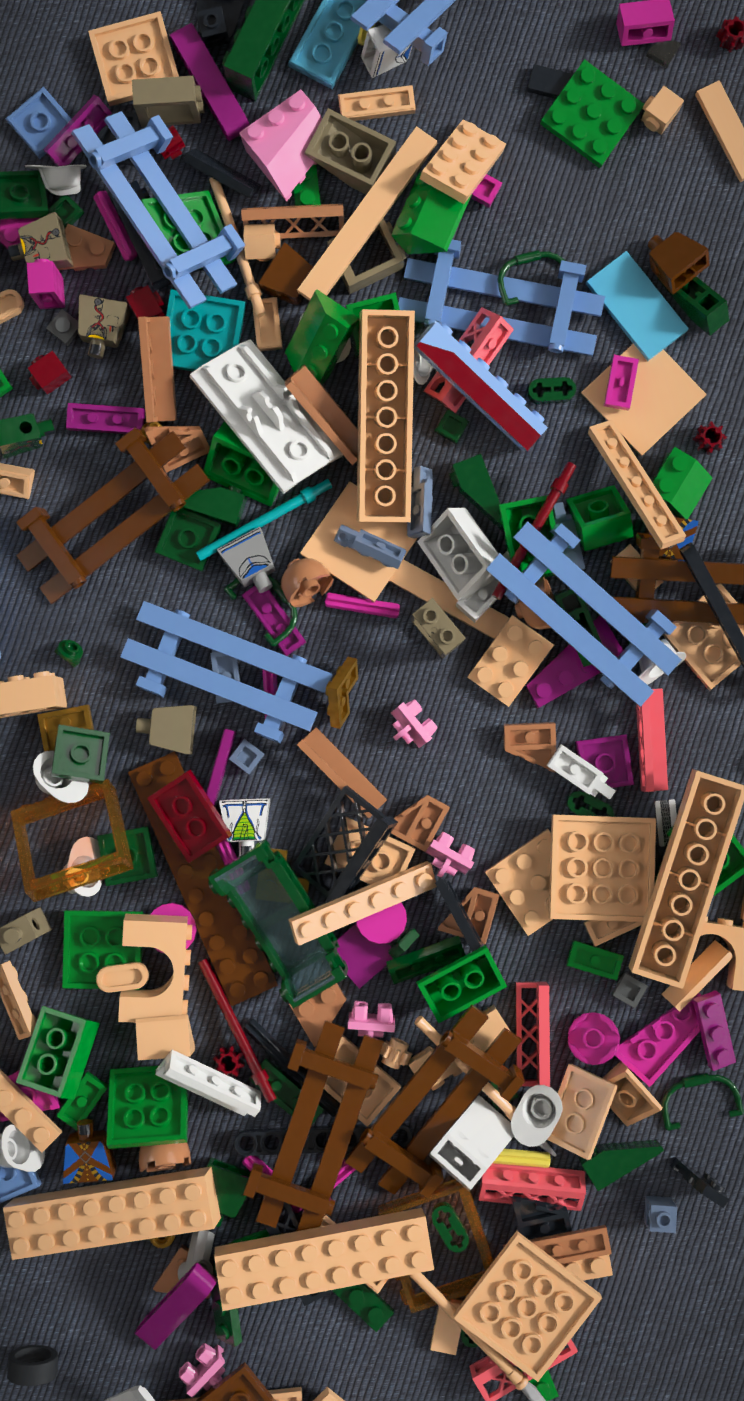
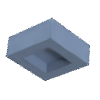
[229,739,265,774]

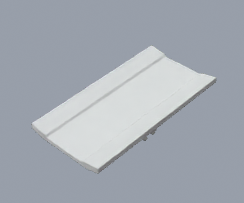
[190,339,343,494]

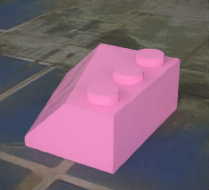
[239,90,322,202]

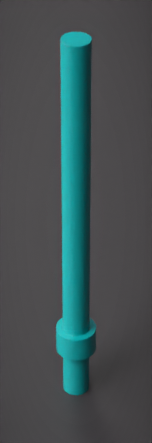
[195,479,332,561]

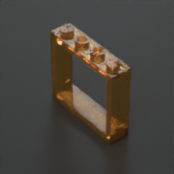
[11,779,134,902]
[375,1179,494,1314]

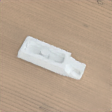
[546,744,615,799]

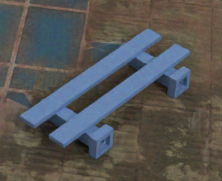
[351,0,456,66]
[71,111,245,309]
[398,239,605,356]
[486,522,682,707]
[120,601,333,744]

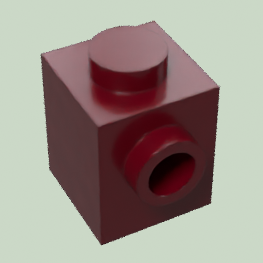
[126,285,165,319]
[28,351,72,395]

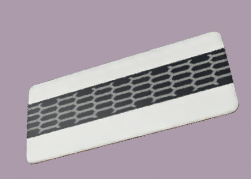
[655,799,677,847]

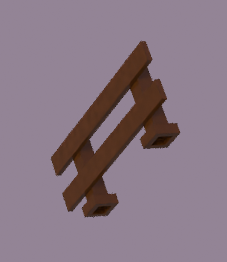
[16,428,210,604]
[610,533,744,625]
[345,1004,525,1198]
[243,1020,384,1231]

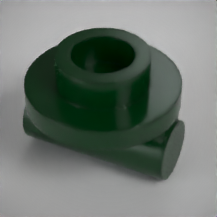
[54,640,83,668]

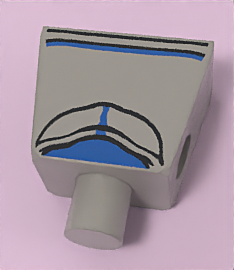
[217,527,275,593]

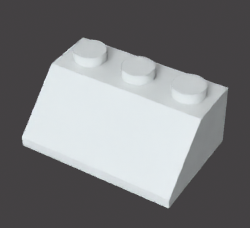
[417,508,498,601]

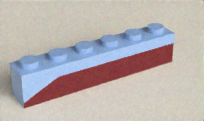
[414,322,548,451]

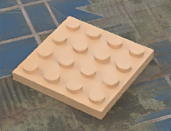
[549,815,656,922]
[453,1231,602,1382]

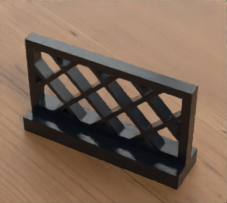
[292,785,398,902]

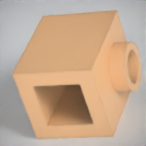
[641,86,684,134]
[243,224,281,261]

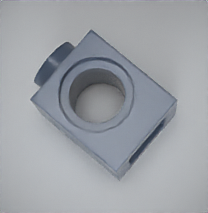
[644,1196,677,1233]

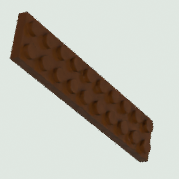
[128,751,279,1006]

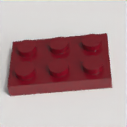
[147,770,232,863]

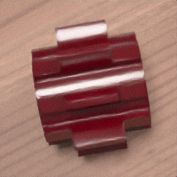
[716,16,744,52]
[161,125,185,160]
[693,421,727,455]
[213,1044,245,1077]

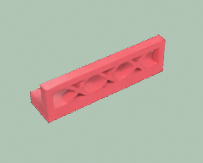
[424,307,514,413]
[636,689,668,792]
[516,982,550,1087]
[478,1163,586,1211]
[469,1339,578,1401]

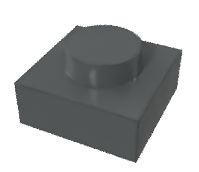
[46,309,78,346]
[611,972,648,1008]

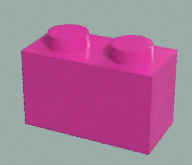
[616,0,675,46]
[27,259,65,309]

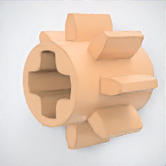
[380,1037,412,1069]

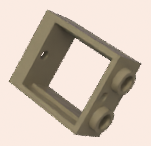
[132,76,205,127]
[327,218,406,294]
[411,598,466,659]

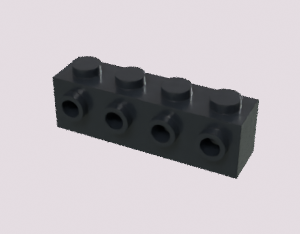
[110,180,172,291]

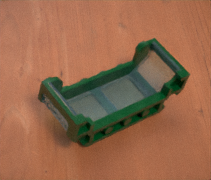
[208,839,348,1009]

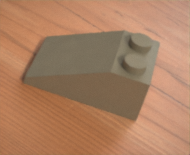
[305,108,396,195]

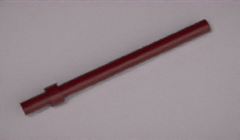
[492,462,576,600]
[198,958,276,1103]

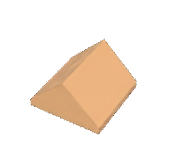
[136,1015,195,1060]
[603,1061,663,1126]

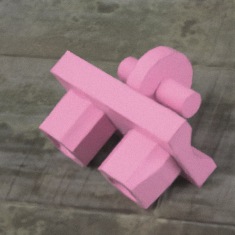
[391,699,437,748]
[426,832,475,878]
[348,1001,395,1038]
[179,1343,225,1398]

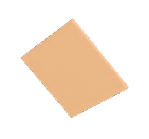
[581,343,707,456]
[300,482,417,602]

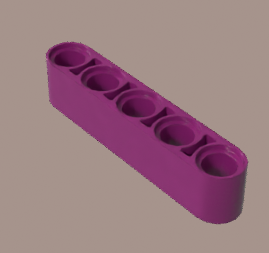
[169,23,250,142]
[134,1262,218,1350]

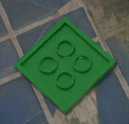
[540,59,644,168]
[141,190,236,269]
[62,910,143,990]
[106,1066,188,1149]

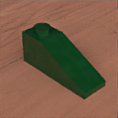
[658,277,729,335]
[449,454,504,531]
[182,486,247,528]
[553,588,602,667]
[578,1140,664,1191]

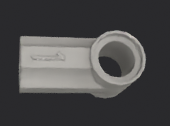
[178,1230,215,1280]

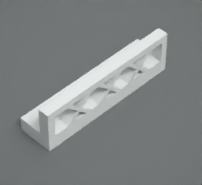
[155,1050,261,1117]

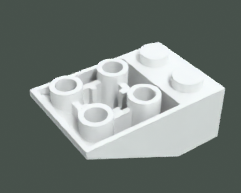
[429,1095,514,1192]

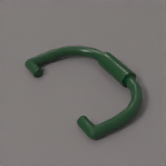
[497,250,565,306]
[224,575,297,647]
[662,1073,744,1131]

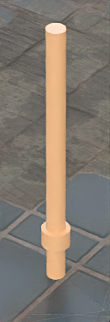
[209,177,266,317]

